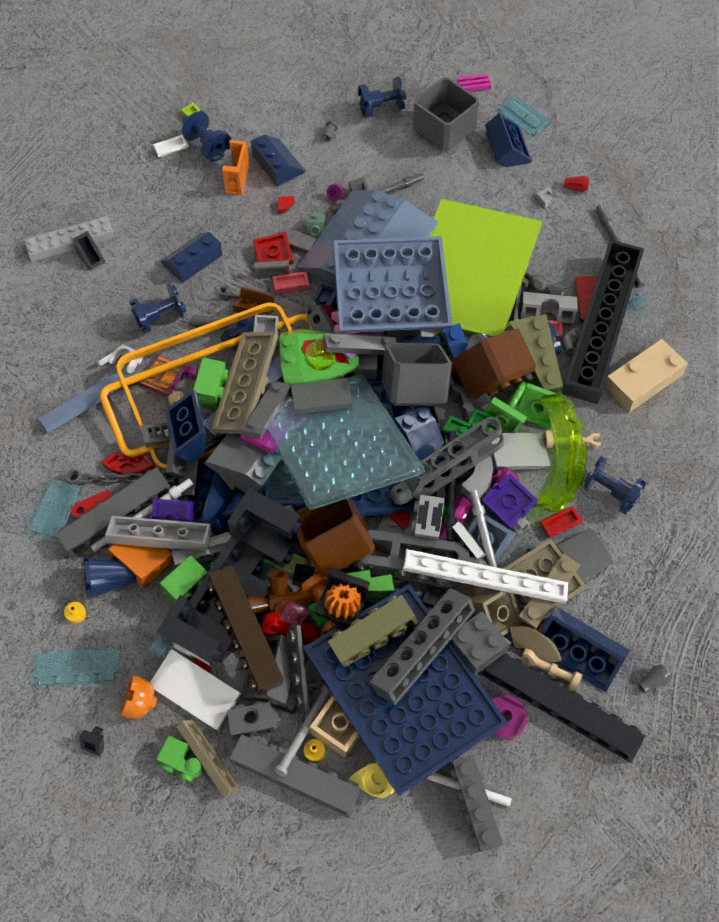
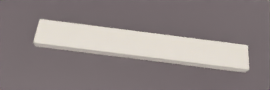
[403,549,568,604]

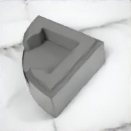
[535,187,552,209]

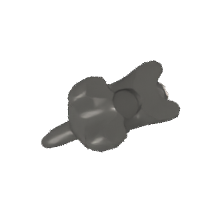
[524,272,565,295]

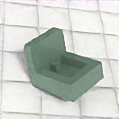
[307,213,325,238]

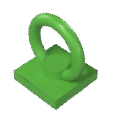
[517,379,564,429]
[484,381,527,433]

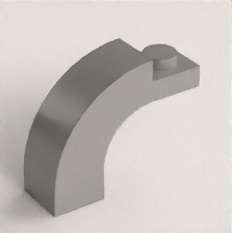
[456,446,493,502]

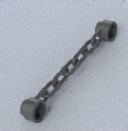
[65,469,178,486]

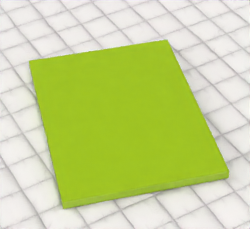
[430,199,542,337]

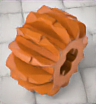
[325,583,361,620]

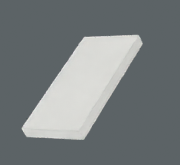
[150,649,241,731]

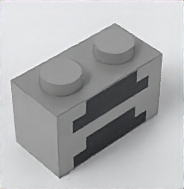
[411,495,444,540]

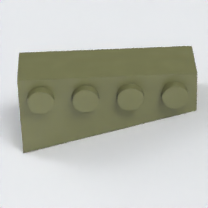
[507,314,563,392]
[328,595,419,667]

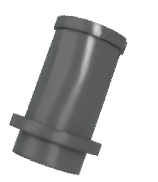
[322,120,338,142]

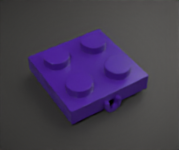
[482,474,538,529]
[149,498,193,522]

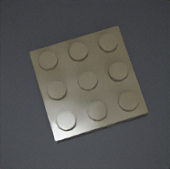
[503,538,587,616]

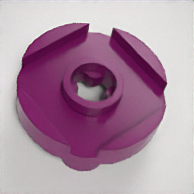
[492,695,527,740]

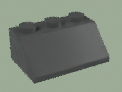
[240,635,293,705]

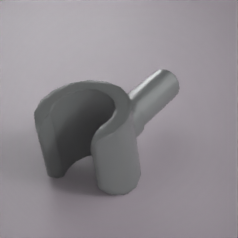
[219,286,240,300]

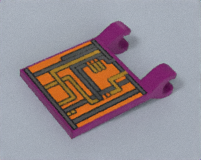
[138,355,198,396]

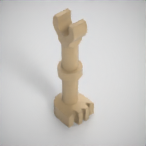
[543,431,601,449]
[521,648,583,692]

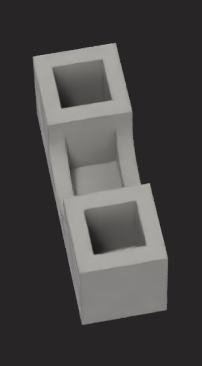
[521,292,577,324]

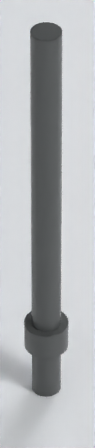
[331,173,424,214]
[596,204,644,288]

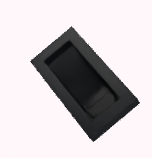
[72,231,105,270]

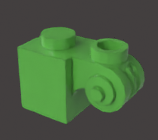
[156,736,203,783]

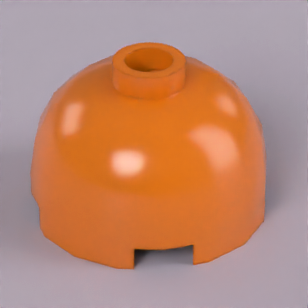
[119,675,157,719]

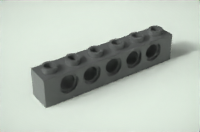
[370,588,475,705]

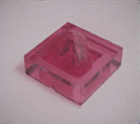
[280,601,309,625]

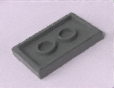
[291,378,353,415]

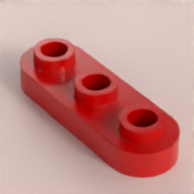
[262,612,320,645]

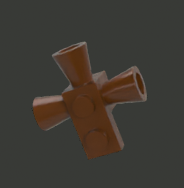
[247,569,312,616]

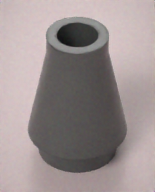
[638,664,671,694]

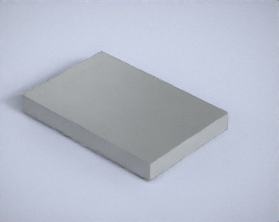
[490,433,550,470]

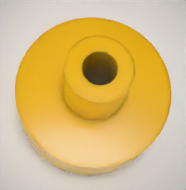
[64,602,86,624]
[304,739,326,763]

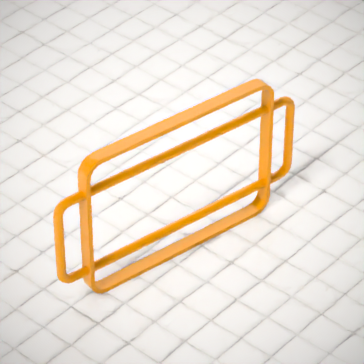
[100,303,313,471]

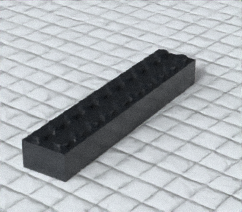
[562,239,644,404]

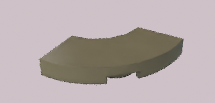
[510,625,561,663]

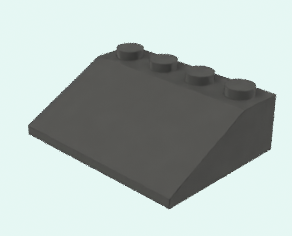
[205,433,295,493]

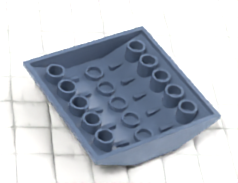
[297,190,438,285]
[334,236,453,333]

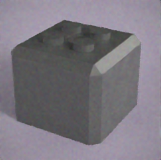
[413,77,479,151]
[381,343,452,406]

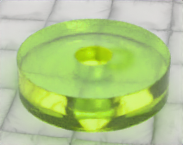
[305,341,336,371]

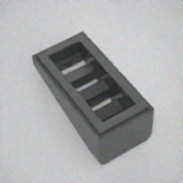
[141,422,170,448]

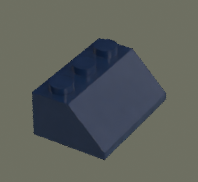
[485,113,532,167]
[251,134,305,186]
[161,232,223,283]
[165,389,206,463]

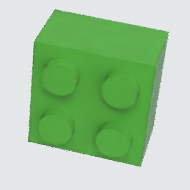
[194,357,229,411]
[160,555,208,605]

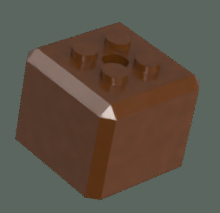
[451,328,536,399]
[295,488,375,577]

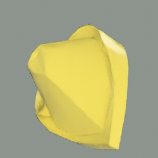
[348,762,394,798]

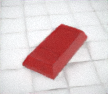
[539,506,583,538]

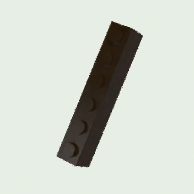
[206,565,284,695]

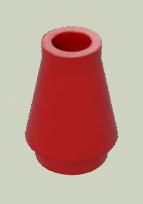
[564,175,589,192]

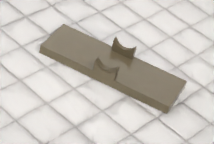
[211,332,278,434]

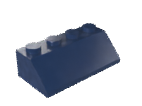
[188,456,234,533]
[540,607,630,692]

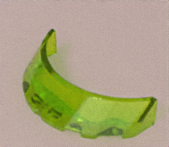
[532,394,587,512]

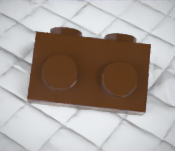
[233,287,275,317]

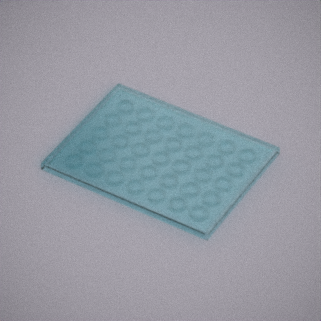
[257,374,425,510]

